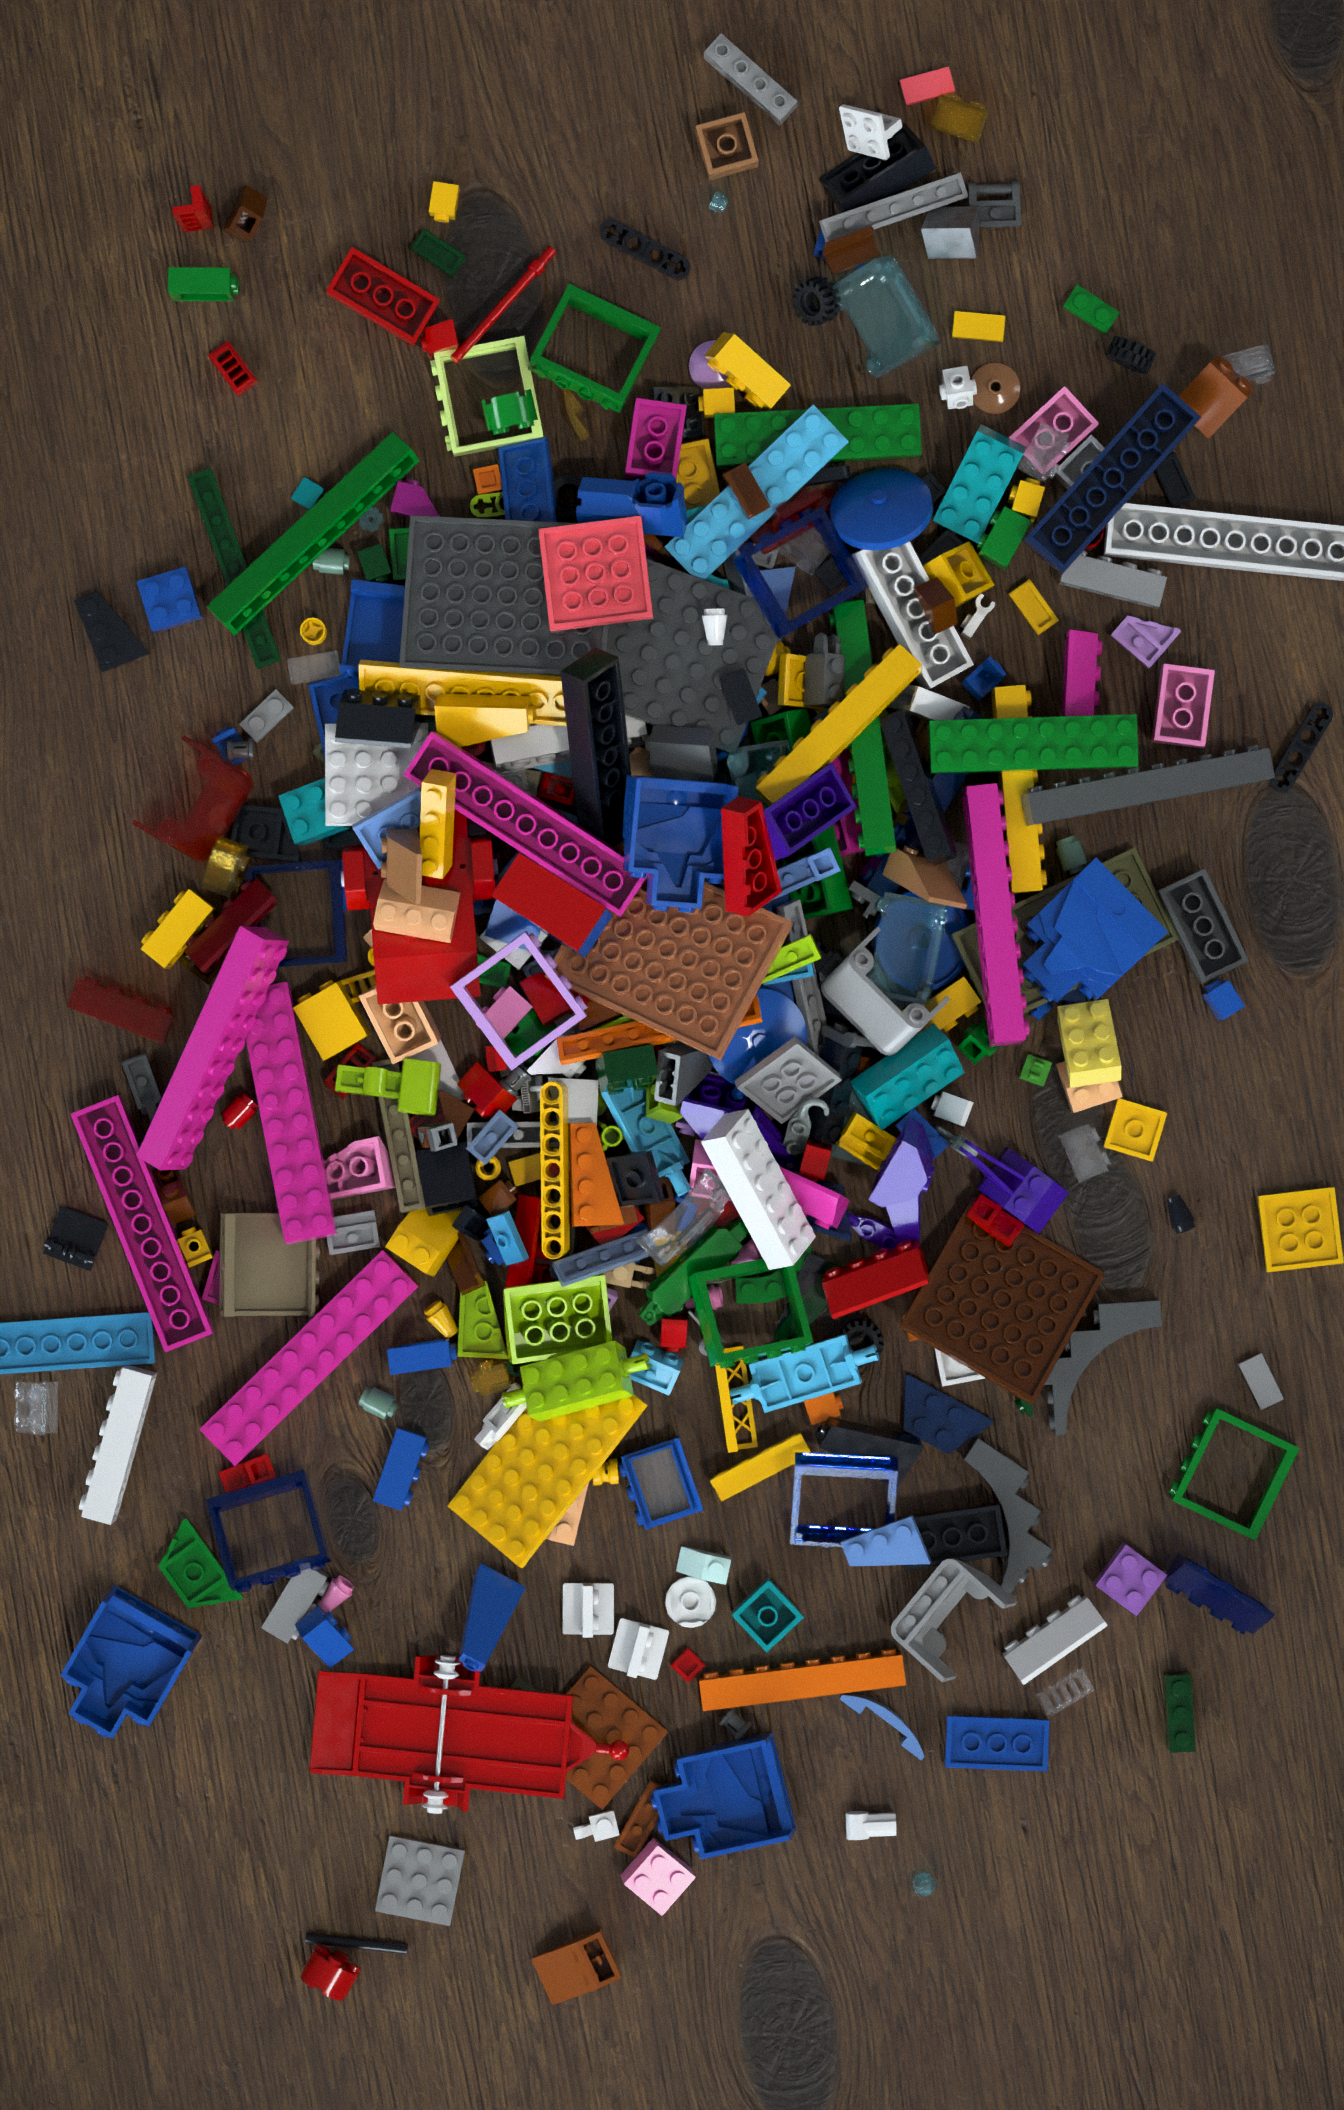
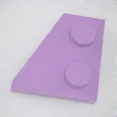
[1110,616,1181,669]

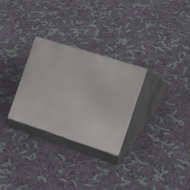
[921,206,980,259]

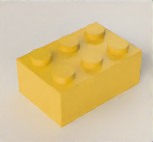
[704,332,791,408]
[141,889,217,969]

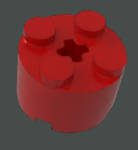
[300,1944,361,2001]

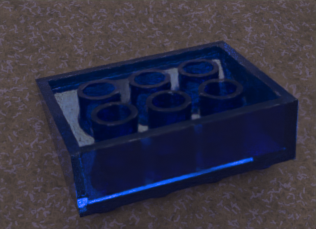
[1164,1552,1275,1635]

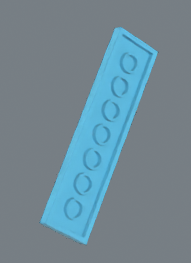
[664,404,849,580]

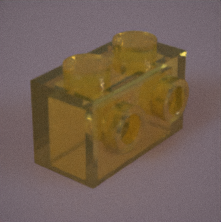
[471,1359,512,1397]

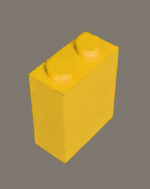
[293,980,371,1061]

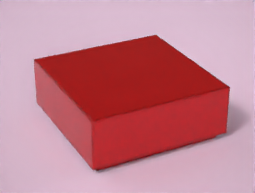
[670,1646,706,1683]

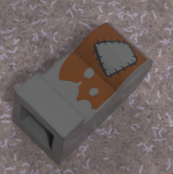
[417,1122,458,1152]

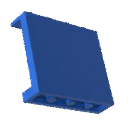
[339,579,405,680]

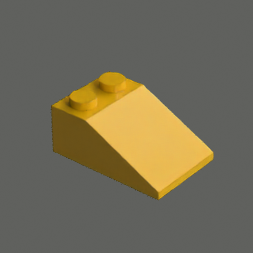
[385,1209,463,1277]

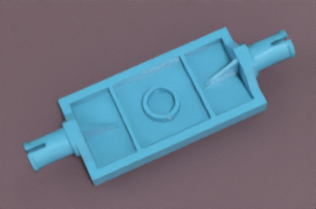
[601,1087,693,1197]
[729,1334,879,1413]

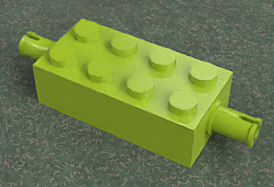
[502,1341,650,1422]

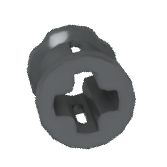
[227,738,254,761]
[499,1065,533,1097]
[717,1708,752,1740]

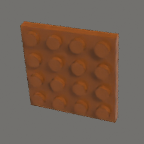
[566,1665,669,1810]

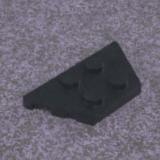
[207,804,303,863]

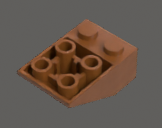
[531,1926,622,2005]

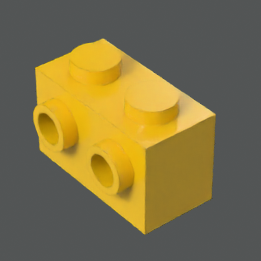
[1007,478,1045,523]

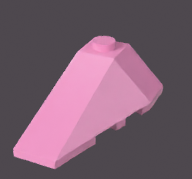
[324,1136,396,1200]

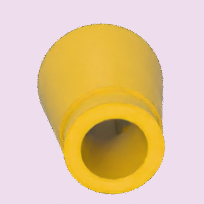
[475,1156,501,1180]
[424,1300,459,1339]

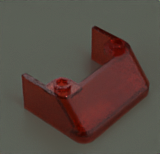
[132,736,253,862]

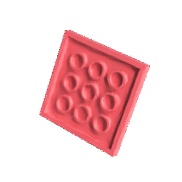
[538,516,654,632]

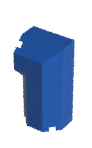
[576,472,688,537]

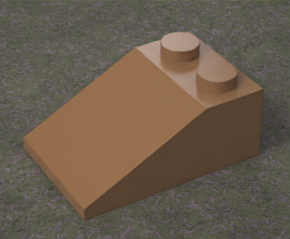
[381,829,422,904]
[882,845,968,909]

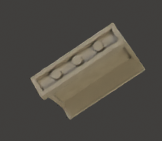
[219,1213,320,1317]

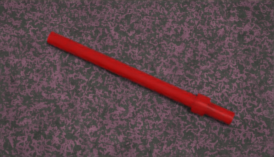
[450,246,556,363]

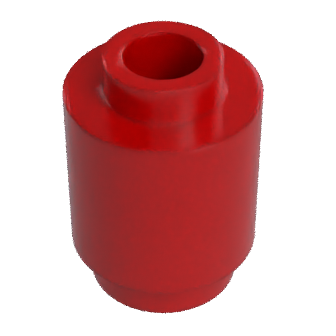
[221,1092,259,1130]

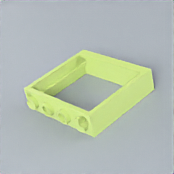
[430,336,544,457]

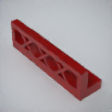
[172,185,214,233]

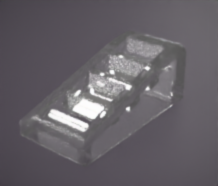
[1035,1668,1095,1716]

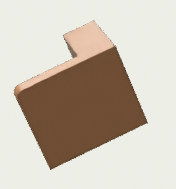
[760,678,786,717]

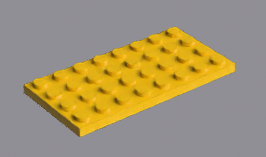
[448,1394,648,1569]

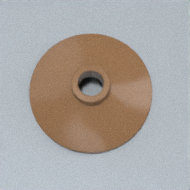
[971,363,1020,414]

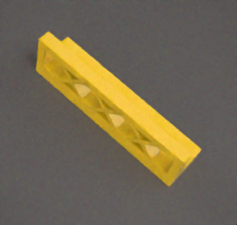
[715,1345,758,1453]
[710,1431,812,1502]

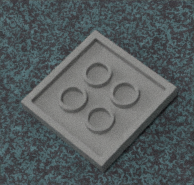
[734,1037,842,1124]
[375,1834,465,1926]

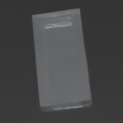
[287,650,341,685]

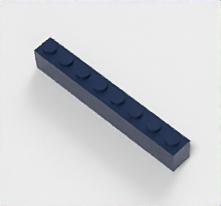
[857,706,985,901]

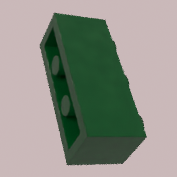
[1163,1671,1196,1753]

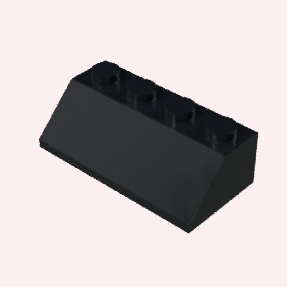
[819,123,936,213]

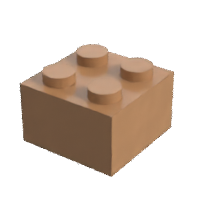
[695,112,759,181]

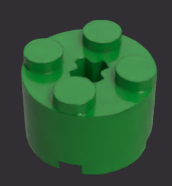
[481,389,538,435]
[504,1008,558,1067]

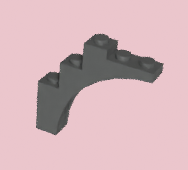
[1044,1299,1162,1436]
[963,1437,1053,1607]

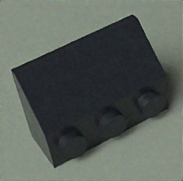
[335,688,421,748]

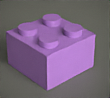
[1093,1542,1167,1616]

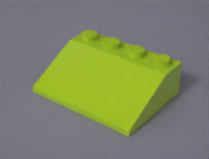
[503,1274,612,1364]

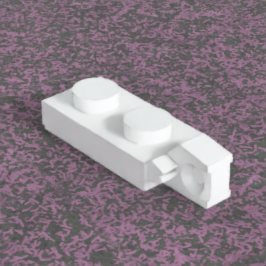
[474,1382,527,1450]

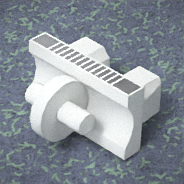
[508,1066,550,1113]

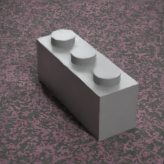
[261,1560,330,1644]

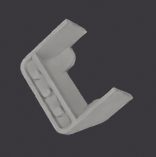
[821,927,951,1056]
[891,1558,1017,1682]

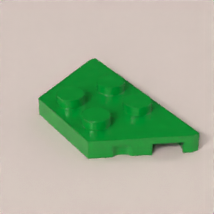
[158,1517,244,1608]

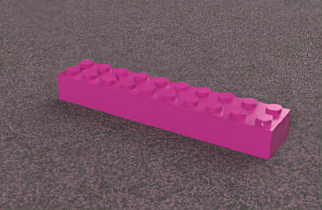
[403,730,648,917]
[962,783,1029,1047]
[136,926,289,1170]
[246,982,338,1245]
[71,1095,215,1352]
[199,1249,420,1466]

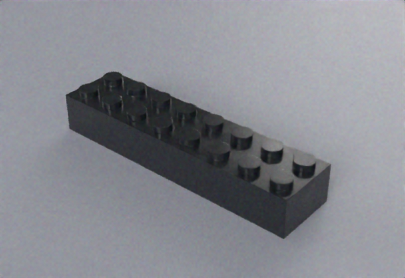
[560,648,631,847]

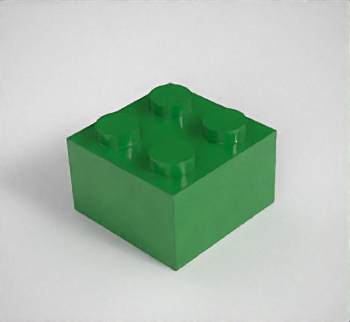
[976,507,1032,571]

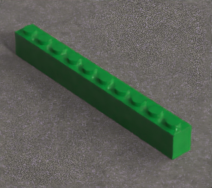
[207,432,420,636]
[829,600,896,856]

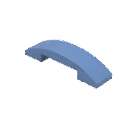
[765,847,841,905]
[839,1692,925,1761]

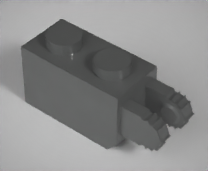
[804,633,845,708]

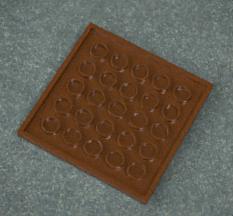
[899,1196,1105,1405]

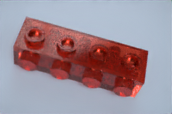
[66,975,176,1044]

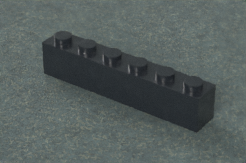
[879,709,958,866]

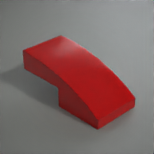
[486,1046,507,1072]
[967,1194,1024,1247]
[217,1453,276,1496]

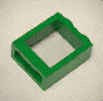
[168,267,239,301]

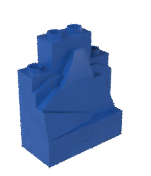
[622,775,739,913]
[1020,858,1168,1003]
[60,1585,202,1739]
[651,1731,796,1859]

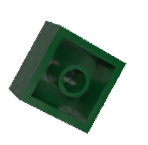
[595,1044,659,1095]

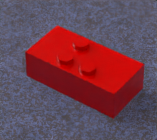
[326,247,440,347]

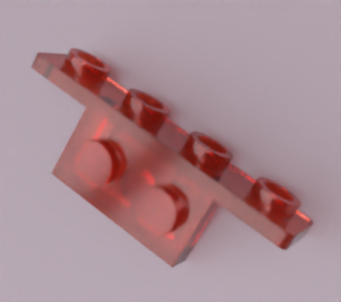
[750,488,835,555]

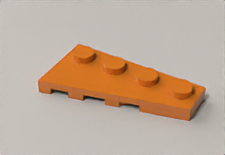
[569,1123,624,1227]

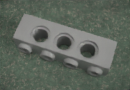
[704,33,798,126]

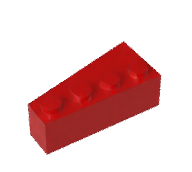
[721,796,782,917]

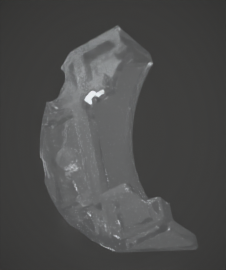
[636,1168,731,1266]

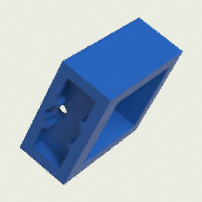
[387,1338,458,1375]

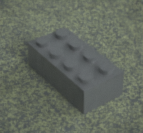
[1157,869,1249,984]

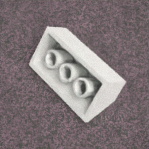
[1002,1595,1108,1685]

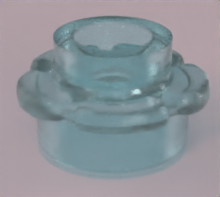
[708,190,729,215]
[359,507,384,532]
[912,1873,937,1896]

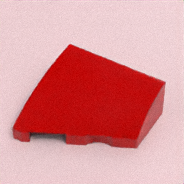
[520,972,590,1026]

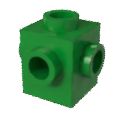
[957,1019,999,1065]

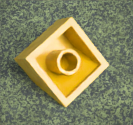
[923,541,995,607]

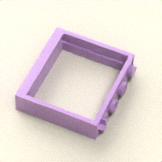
[450,931,588,1071]

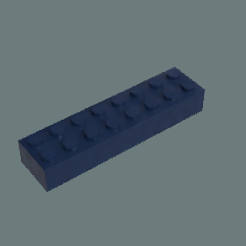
[1024,383,1201,575]

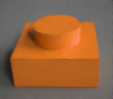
[473,464,502,495]

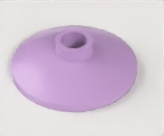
[689,340,730,389]

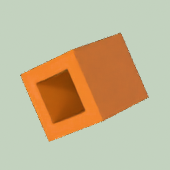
[804,1392,844,1425]

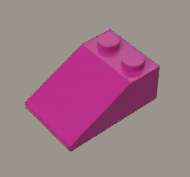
[624,398,687,482]

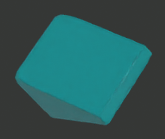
[291,477,326,509]

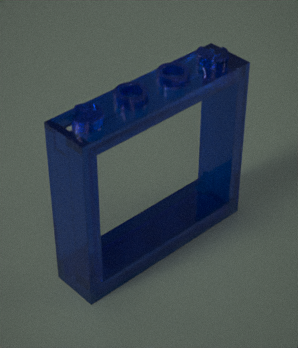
[732,507,869,639]
[243,860,348,968]
[790,1452,898,1548]
[206,1470,331,1593]

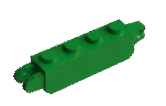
[637,1218,749,1326]

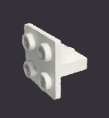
[839,104,902,160]
[563,1583,614,1638]
[608,1618,669,1680]

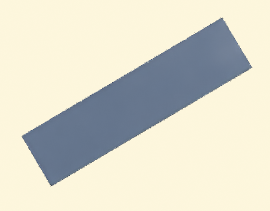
[552,1229,657,1287]

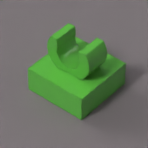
[1019,1054,1052,1087]

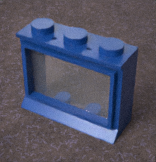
[618,1436,704,1530]

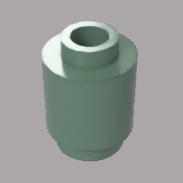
[313,548,350,575]
[1055,835,1087,875]
[358,1386,398,1420]

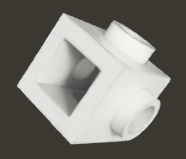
[939,366,977,409]

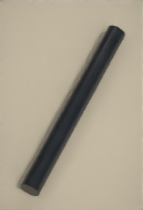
[305,1933,408,1954]

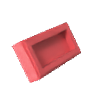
[899,66,955,106]

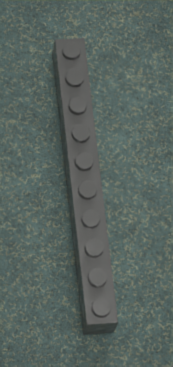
[1021,745,1275,826]

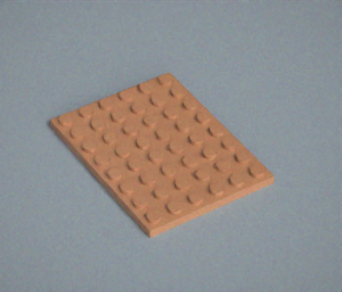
[545,843,793,1061]

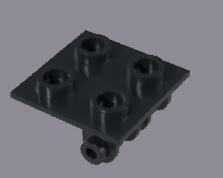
[652,386,703,438]
[43,1206,108,1272]

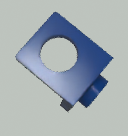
[212,726,249,768]

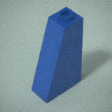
[459,1564,526,1672]

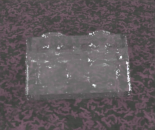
[1017,422,1071,483]
[773,514,836,576]
[1059,1124,1110,1183]

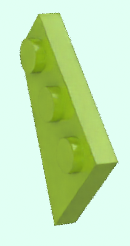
[457,1281,508,1359]

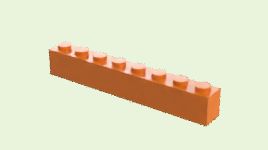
[699,1648,906,1711]

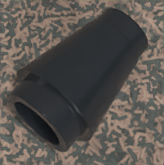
[1166,1194,1196,1234]

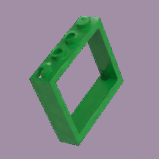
[528,284,661,413]
[688,1259,813,1369]
[1169,1407,1300,1541]

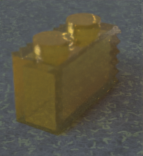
[930,93,989,144]
[201,836,250,898]

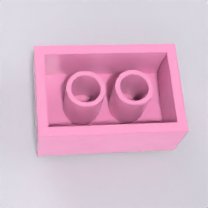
[1009,386,1099,479]
[1151,664,1215,749]

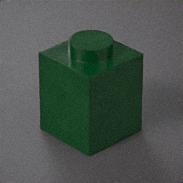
[357,543,393,583]

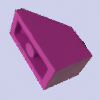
[390,478,440,518]

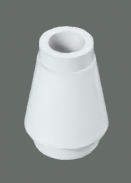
[702,609,727,645]

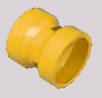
[300,618,327,645]
[593,1458,619,1486]

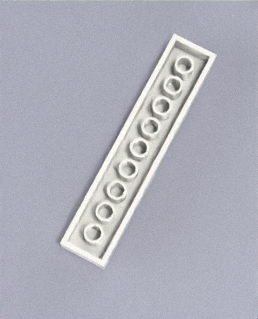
[1103,503,1344,581]

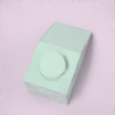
[676,1546,731,1585]

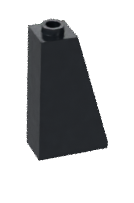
[816,1416,924,1489]

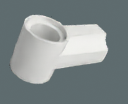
[846,1811,896,1840]

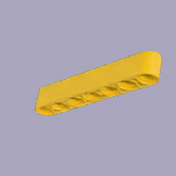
[540,1080,570,1259]

